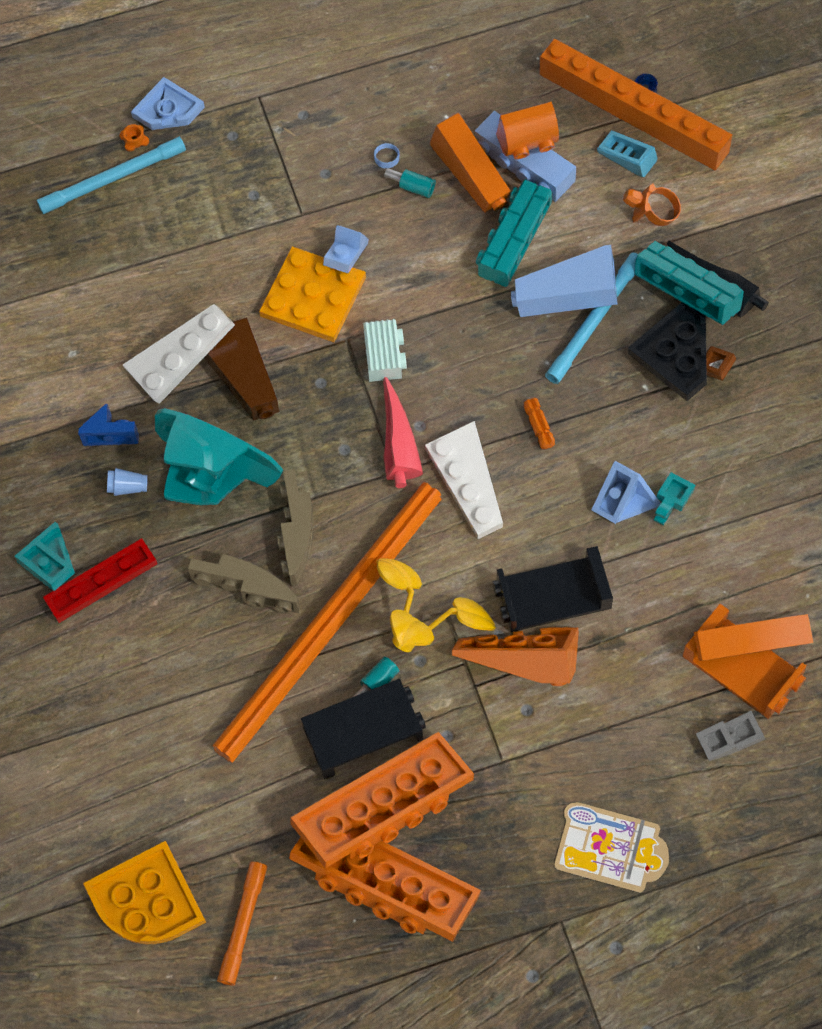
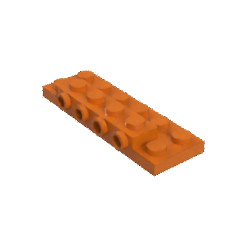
[290,732,474,868]
[289,837,481,942]

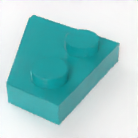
[15,522,75,591]

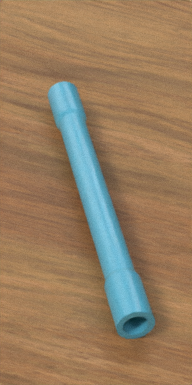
[36,136,186,214]
[545,252,638,384]

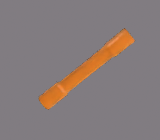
[217,861,268,986]

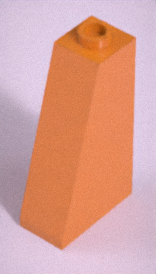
[430,112,511,213]

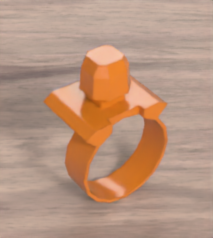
[623,183,681,226]

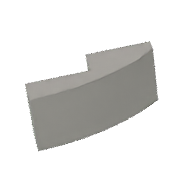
[696,711,765,761]

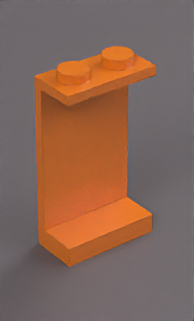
[682,604,807,719]

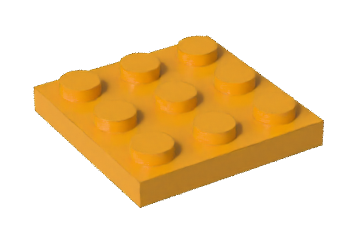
[259,246,366,343]

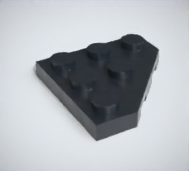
[628,302,707,401]

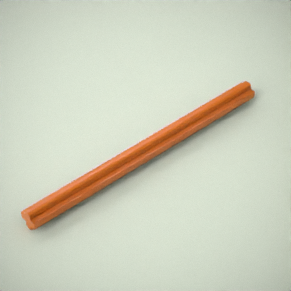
[212,482,442,763]

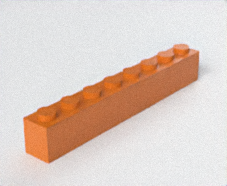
[540,38,733,171]

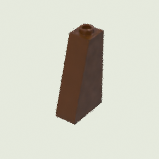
[204,317,280,421]

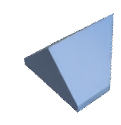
[591,461,661,524]

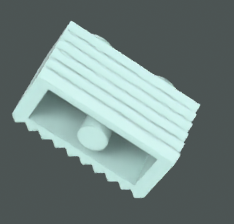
[363,319,407,382]

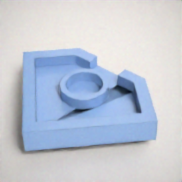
[131,77,205,130]

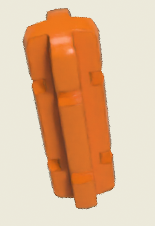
[524,398,555,450]

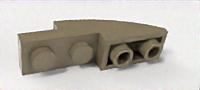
[277,469,314,586]
[188,554,300,614]

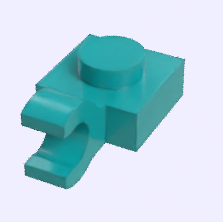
[654,472,696,526]

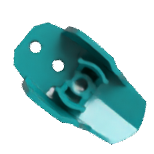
[155,408,283,505]

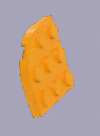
[83,841,206,944]

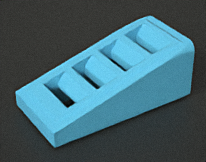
[597,130,657,177]

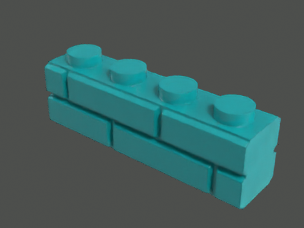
[476,180,552,287]
[635,241,744,325]

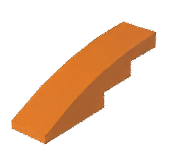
[694,614,813,661]

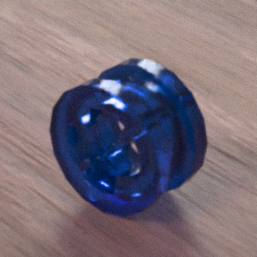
[635,73,658,93]

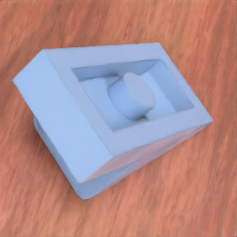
[323,225,369,273]

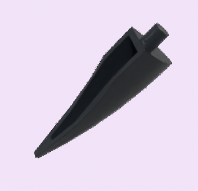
[667,241,769,318]

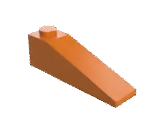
[452,627,579,686]

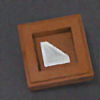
[706,346,736,381]

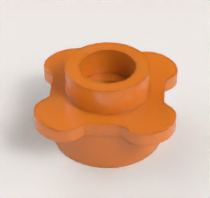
[119,124,149,152]

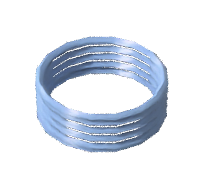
[374,143,400,168]

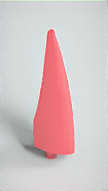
[383,377,423,488]

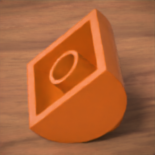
[496,102,559,160]

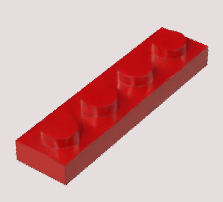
[43,538,158,623]

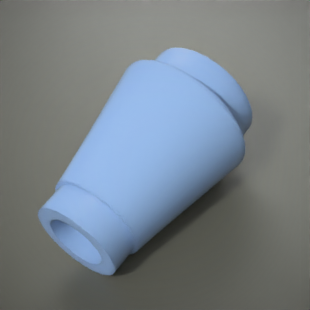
[107,468,147,496]

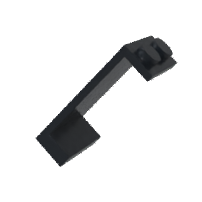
[492,546,613,632]
[301,678,426,780]

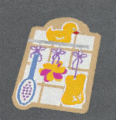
[554,802,669,893]

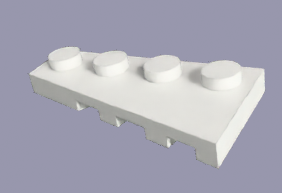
[123,304,235,404]
[425,421,503,539]

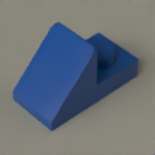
[78,404,139,446]

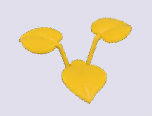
[376,558,496,652]

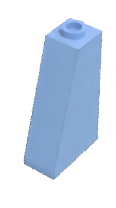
[511,245,618,317]

